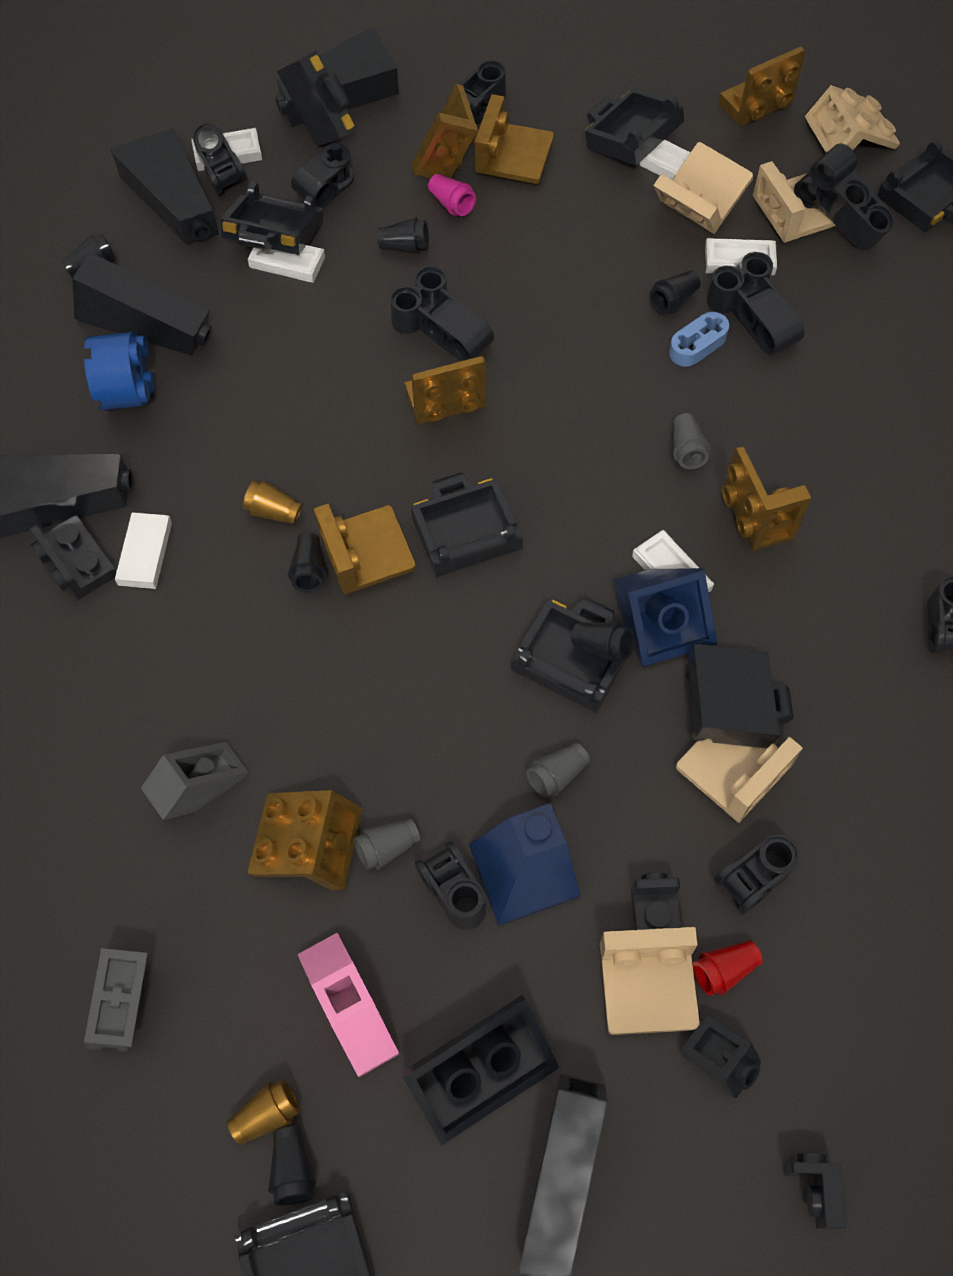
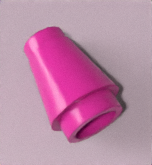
[428,174,476,216]

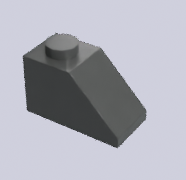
[141,742,249,820]

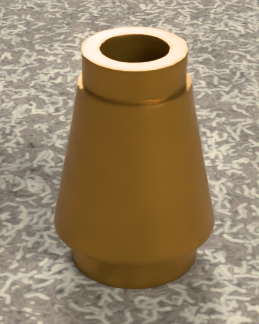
[243,480,303,525]
[227,1079,301,1145]

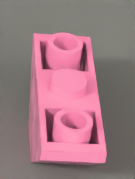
[297,933,399,1077]

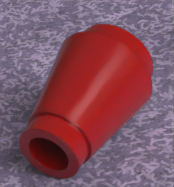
[693,940,763,996]

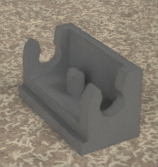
[84,948,148,1052]

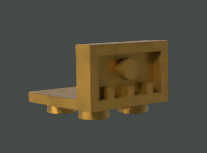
[718,46,806,127]
[411,84,478,178]
[475,94,554,184]
[404,356,486,425]
[722,446,811,551]
[314,503,416,595]
[248,790,363,890]

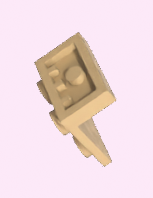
[804,85,900,152]
[653,142,753,234]
[753,161,836,243]
[676,737,803,823]
[600,927,700,1035]

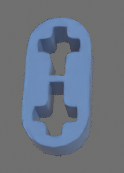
[669,312,730,367]

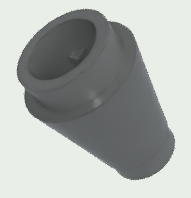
[673,413,711,469]
[526,743,590,798]
[353,818,421,870]

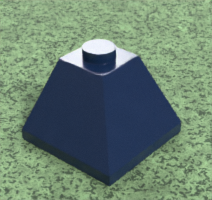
[614,568,718,667]
[469,803,580,927]

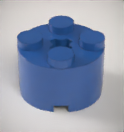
[84,332,156,411]

